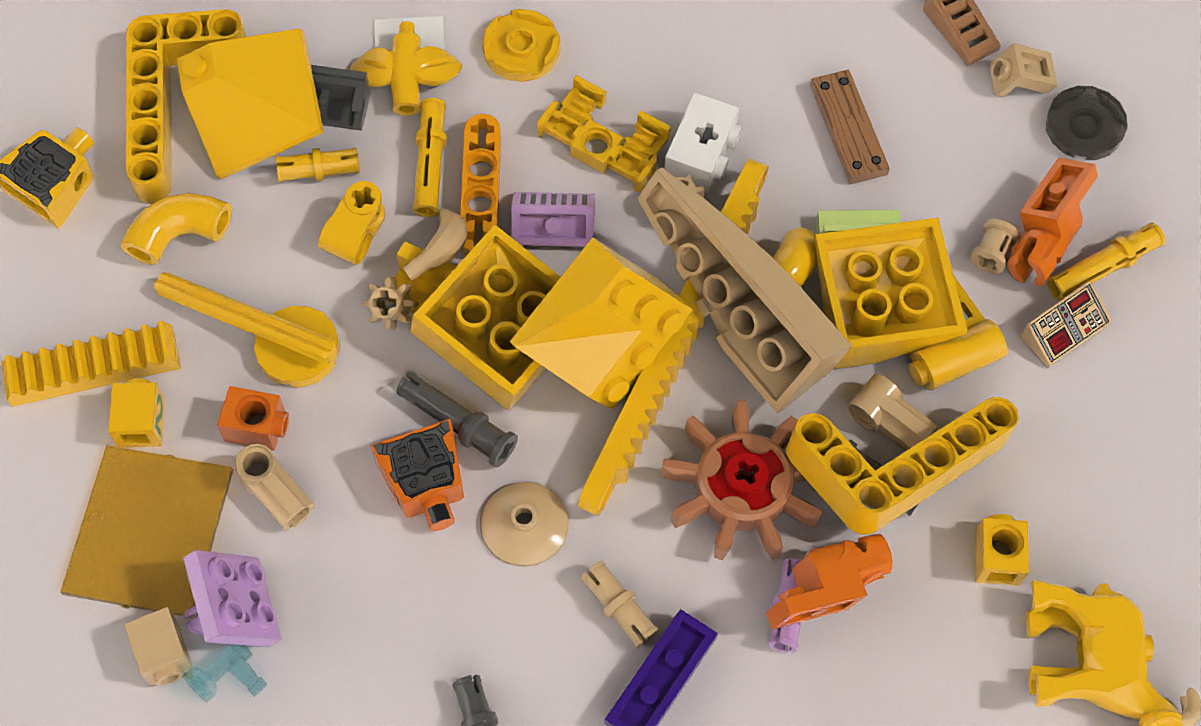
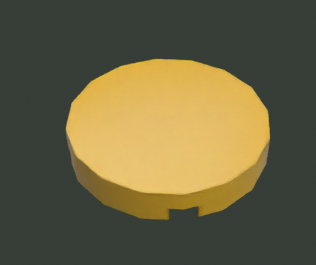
[482,9,561,82]
[254,306,340,388]

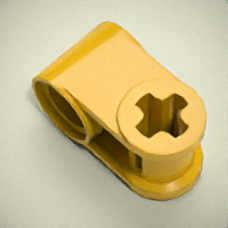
[318,181,385,265]

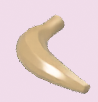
[402,208,467,281]

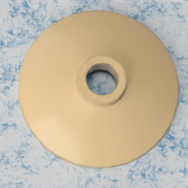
[481,482,568,566]

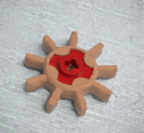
[661,400,822,561]

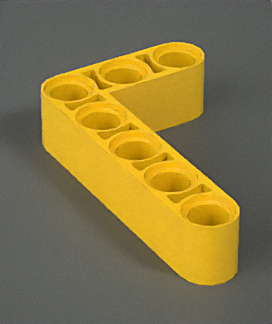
[126,9,246,204]
[786,397,1019,535]

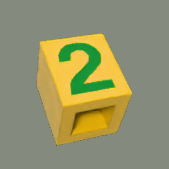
[108,378,165,448]

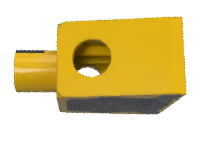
[0,127,95,229]

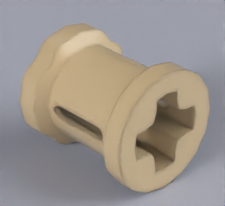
[970,219,1020,274]

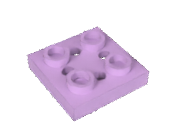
[183,550,282,647]

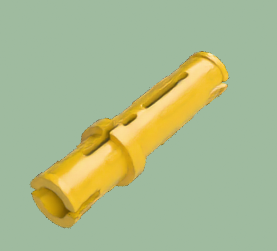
[413,98,447,217]
[1047,222,1165,301]

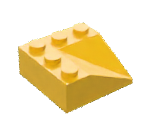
[410,224,561,411]
[510,237,693,409]

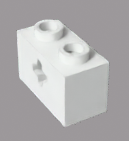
[664,92,743,193]

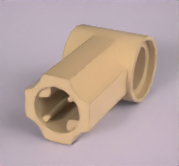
[846,374,939,451]
[235,444,315,531]

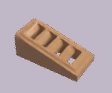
[923,0,1001,66]

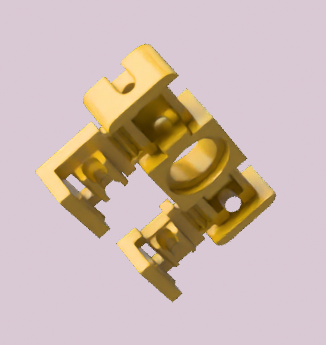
[537,75,671,192]

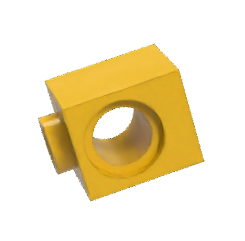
[975,514,1029,586]

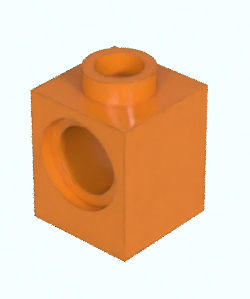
[217,386,289,451]

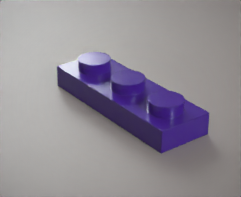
[604,609,718,726]

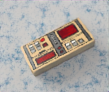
[1021,281,1112,368]

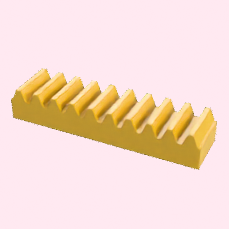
[1,321,181,407]

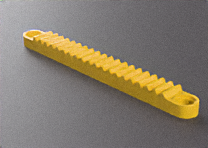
[578,158,769,516]

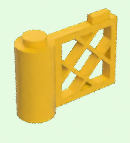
[907,275,1007,391]

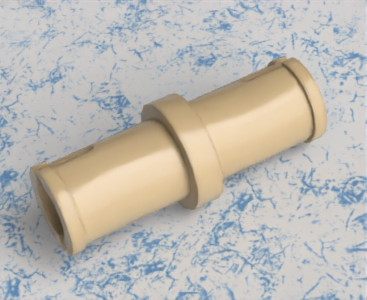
[580,560,659,648]

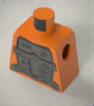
[371,419,464,531]

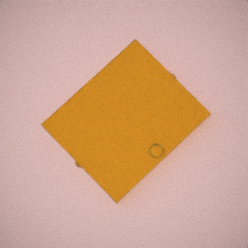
[60,445,234,618]

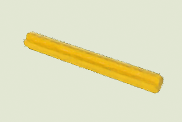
[154,272,338,363]

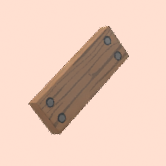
[810,69,890,184]

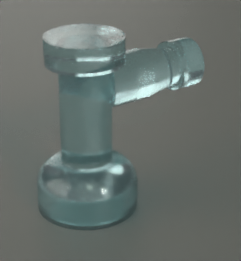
[182,644,267,703]

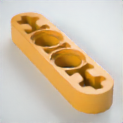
[460,113,501,256]

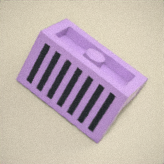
[511,192,595,247]

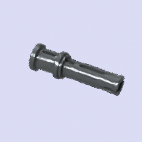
[396,372,518,468]

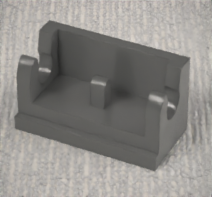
[311,65,371,131]

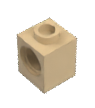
[124,607,193,685]

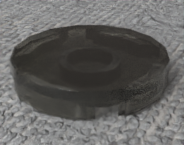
[1046,86,1128,160]

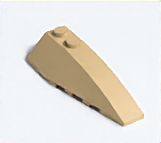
[637,168,852,413]

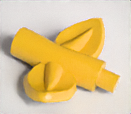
[350,21,462,116]

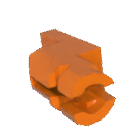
[1007,157,1098,286]
[766,534,893,630]

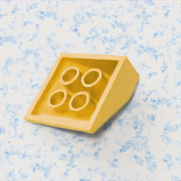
[177,28,324,179]
[814,217,968,369]

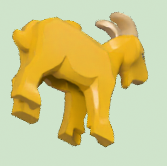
[1025,580,1201,726]

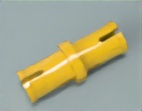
[275,147,360,182]

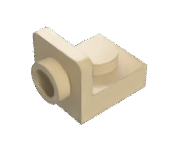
[990,43,1058,97]

